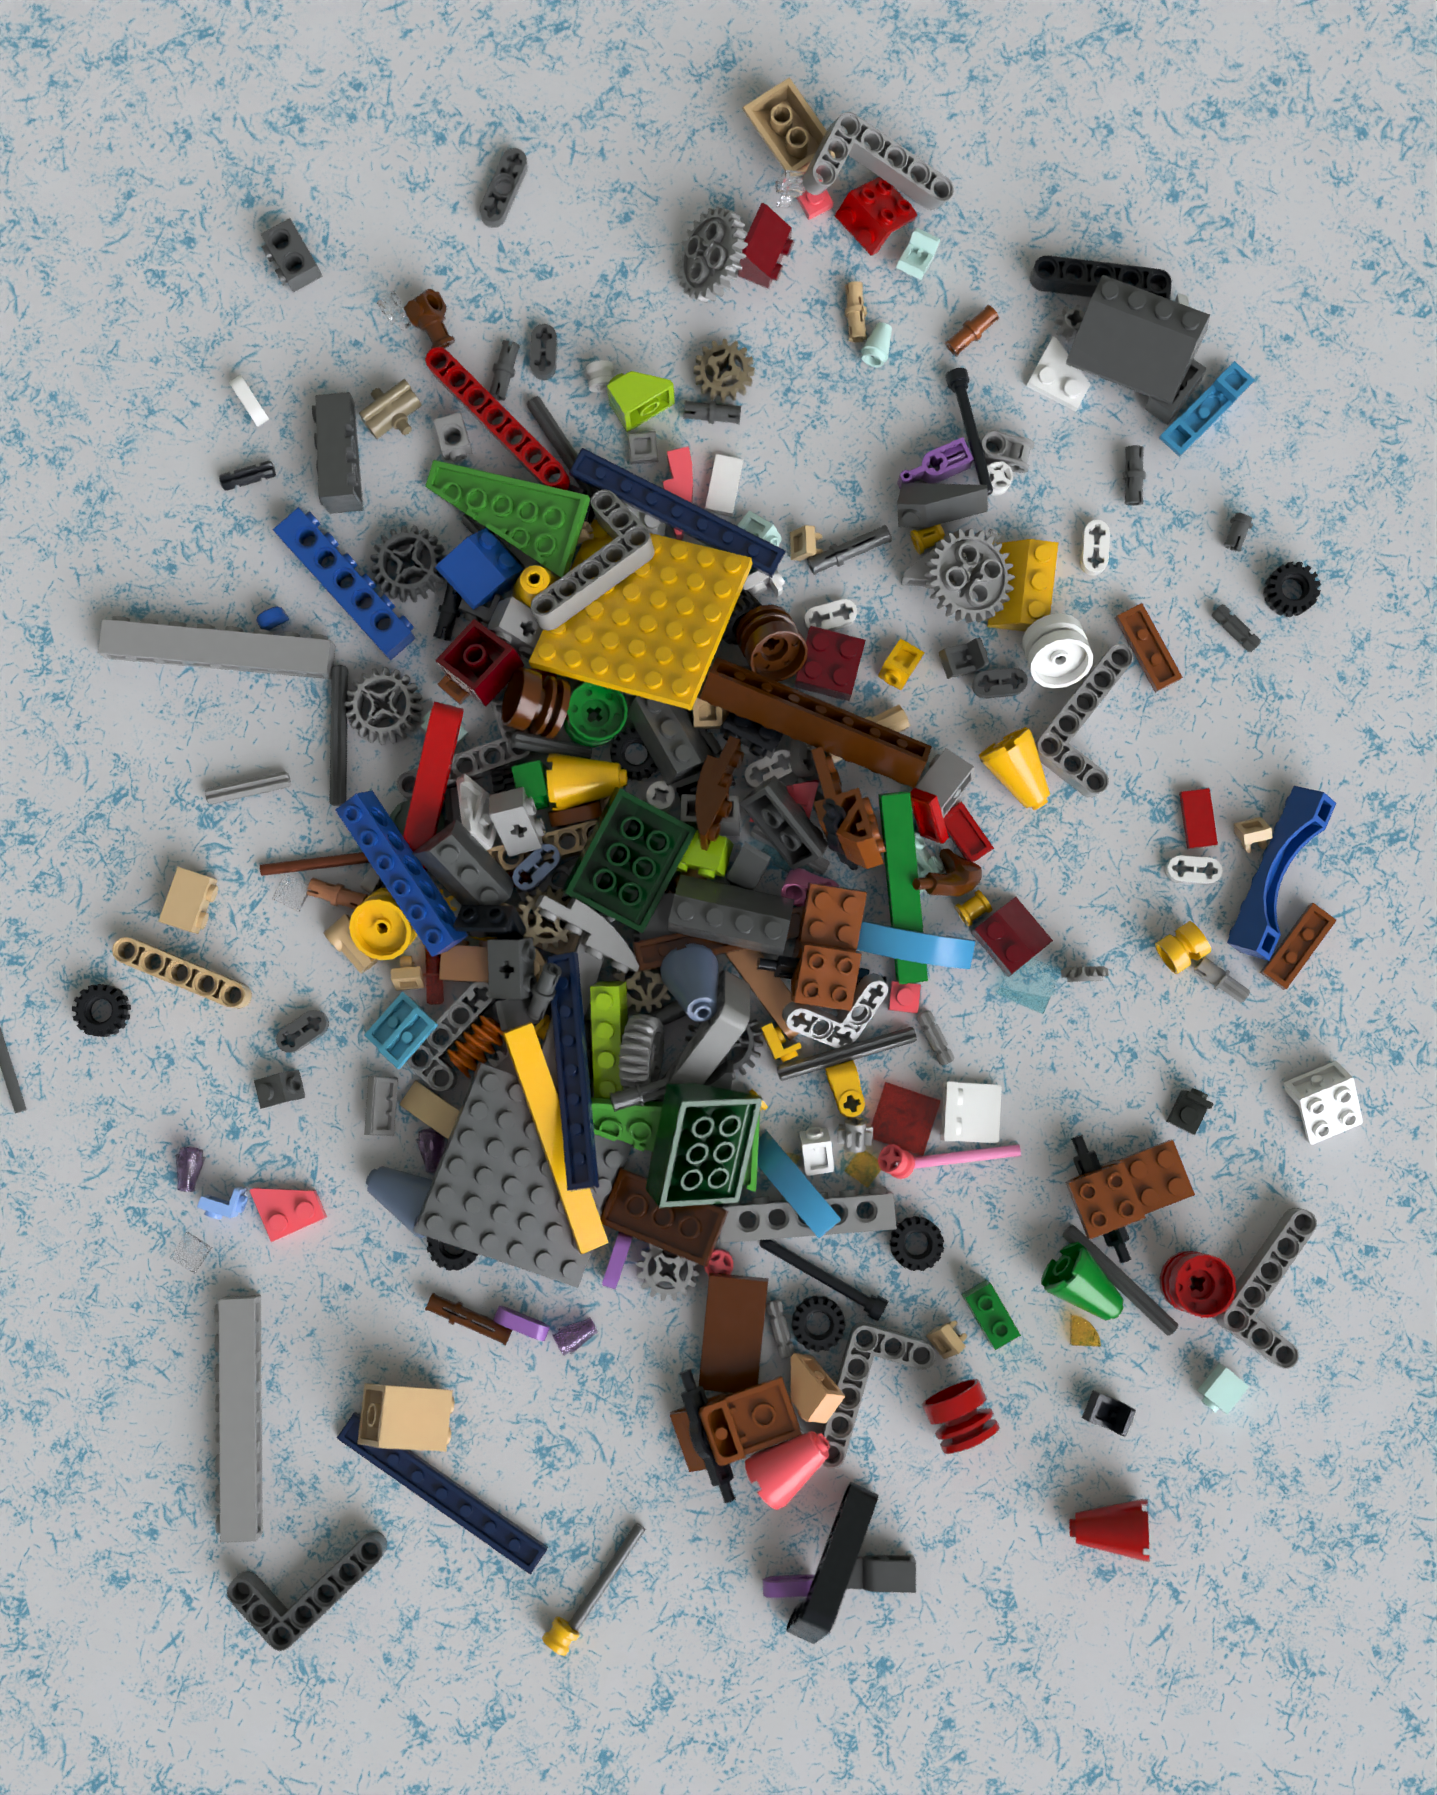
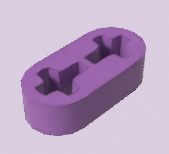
[602,1232,633,1290]
[493,1306,550,1341]
[762,1574,814,1598]

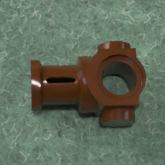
[403,289,455,348]

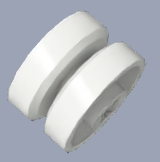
[1022,613,1093,689]

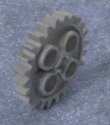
[677,206,748,303]
[924,528,1015,624]

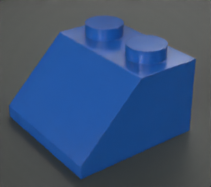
[435,528,524,610]

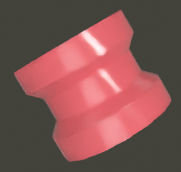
[878,1144,915,1179]
[704,1249,733,1276]

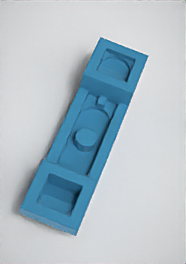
[1159,361,1255,457]
[857,921,976,969]
[758,1131,842,1239]

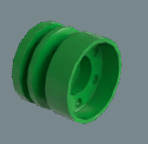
[563,682,628,748]

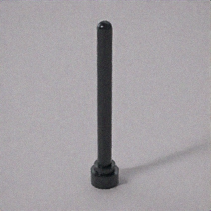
[945,368,993,496]
[759,1239,889,1321]

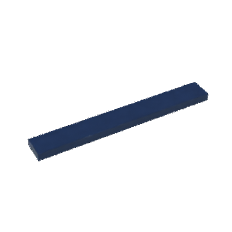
[569,448,785,578]
[547,952,599,1192]
[337,1412,548,1575]

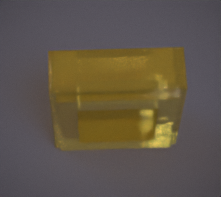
[844,1150,881,1188]

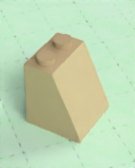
[358,1383,454,1452]

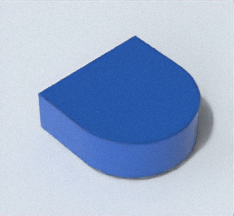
[256,606,290,630]

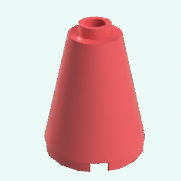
[745,1431,830,1510]

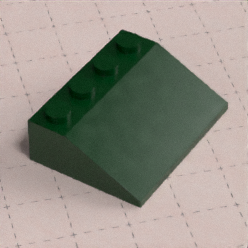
[562,787,697,934]
[645,1083,763,1208]

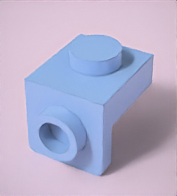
[197,1187,248,1219]

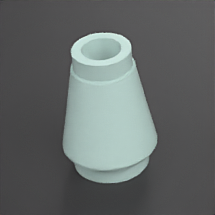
[861,322,892,367]

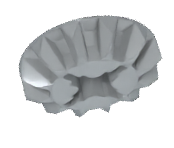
[1061,966,1109,982]

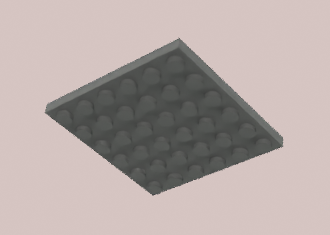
[413,1062,633,1288]

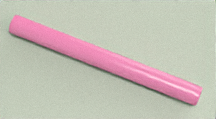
[914,1144,1021,1169]

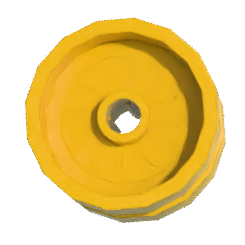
[349,887,418,960]

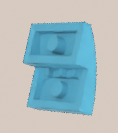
[364,991,438,1069]

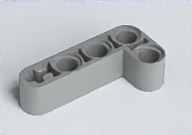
[407,982,496,1091]

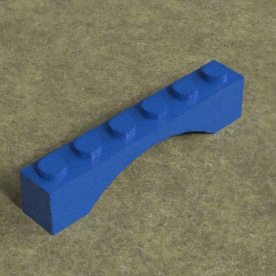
[1227,786,1336,961]

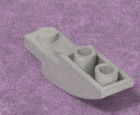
[534,895,639,973]

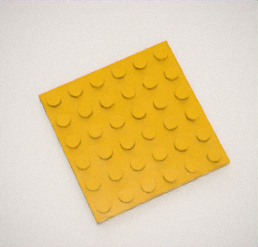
[529,519,753,710]

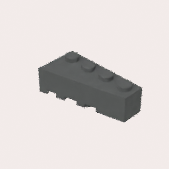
[312,392,364,514]

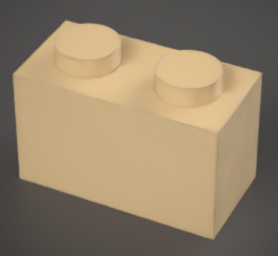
[158,867,218,934]

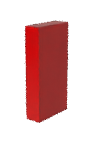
[910,788,949,844]
[1179,788,1218,849]
[943,801,994,862]

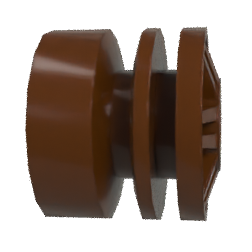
[735,604,808,682]
[501,667,571,739]

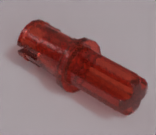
[423,948,444,1005]

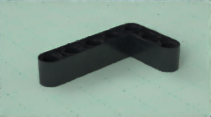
[1030,255,1172,300]
[786,1482,878,1644]

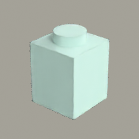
[1197,1363,1250,1414]

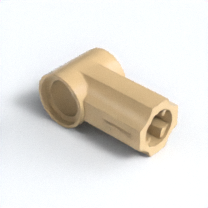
[323,913,378,974]

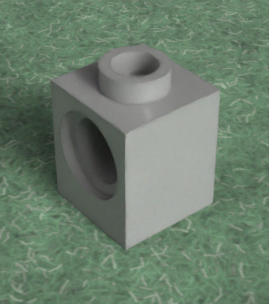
[433,412,473,461]

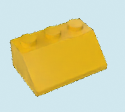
[987,539,1059,632]

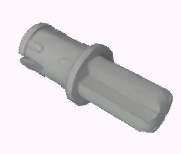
[1194,956,1250,1003]

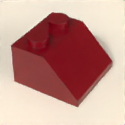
[738,203,794,289]
[972,897,1053,977]

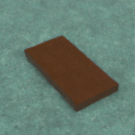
[600,1168,729,1267]
[698,1273,768,1393]

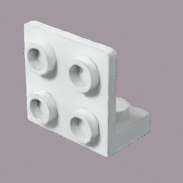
[1283,1061,1363,1145]
[940,1081,1002,1143]

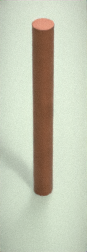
[260,852,370,876]

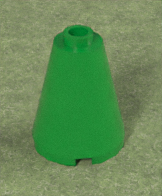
[1041,1242,1123,1321]

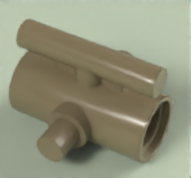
[359,379,422,439]

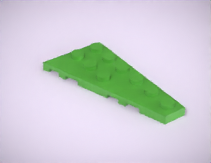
[425,460,591,577]
[591,1098,760,1192]

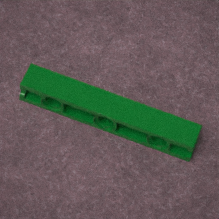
[878,791,928,984]

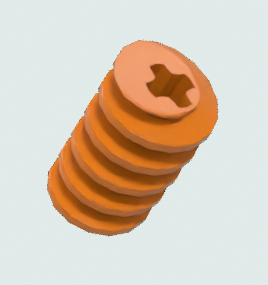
[446,1015,504,1079]

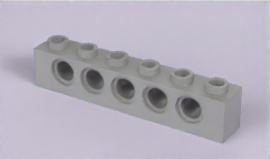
[717,1187,897,1243]

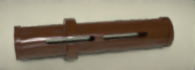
[425,1293,512,1346]

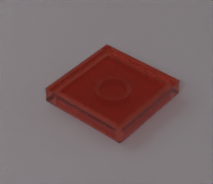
[870,1082,941,1156]

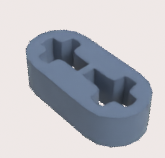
[512,844,562,892]

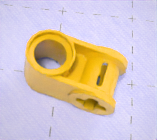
[825,1060,865,1118]

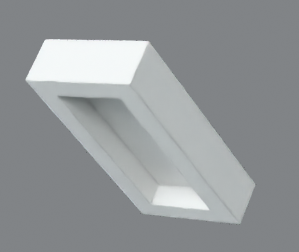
[705,454,744,517]

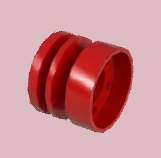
[1159,1251,1236,1318]
[922,1379,1000,1454]

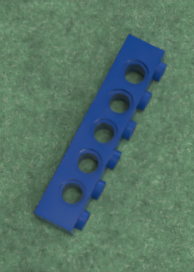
[273,507,416,661]
[335,791,469,957]

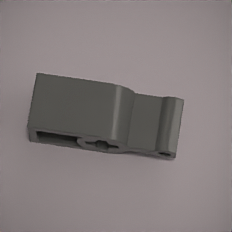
[847,1555,916,1593]

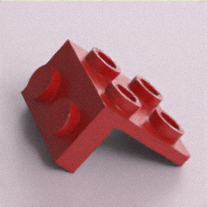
[834,177,917,256]

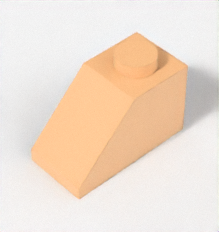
[791,1353,845,1423]

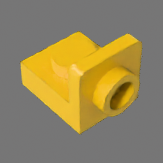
[878,638,924,690]
[760,1023,802,1063]

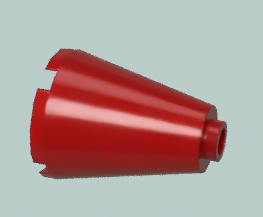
[1069,1499,1150,1562]

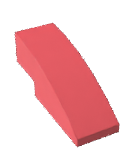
[662,446,693,541]

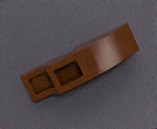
[695,736,744,851]

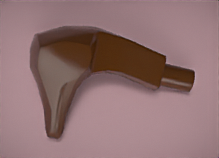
[912,849,982,897]

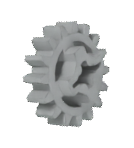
[636,1243,700,1301]

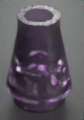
[416,1128,445,1173]
[176,1147,205,1192]
[552,1317,598,1356]

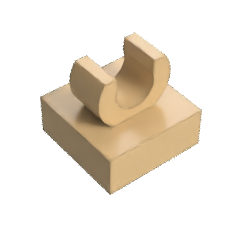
[790,525,823,561]
[1234,817,1273,853]
[391,956,425,991]
[926,1320,967,1359]

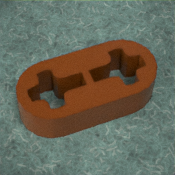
[548,800,602,827]

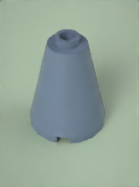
[660,943,719,1022]
[366,1166,432,1238]

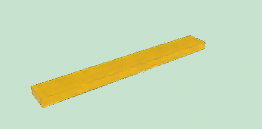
[503,1022,609,1254]

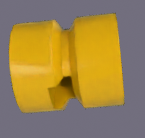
[1155,921,1211,974]

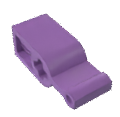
[897,437,974,489]

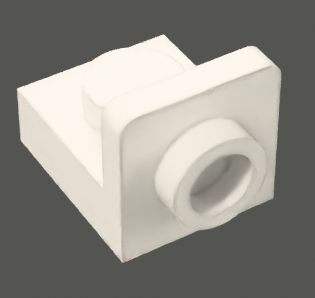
[742,570,785,597]
[799,1127,834,1176]

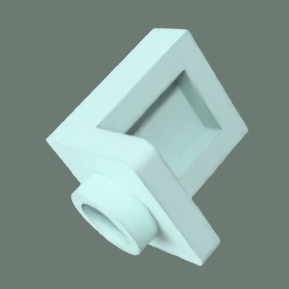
[896,228,940,280]

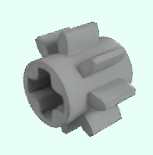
[1055,305,1085,343]
[837,1117,873,1153]

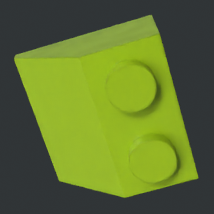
[606,371,675,433]

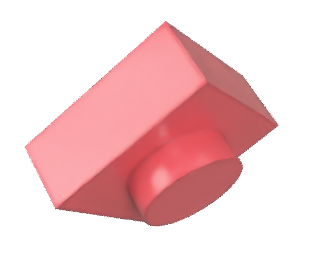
[796,179,834,220]
[888,981,921,1014]

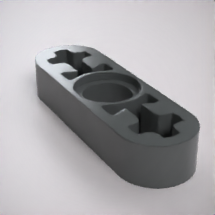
[480,148,528,228]

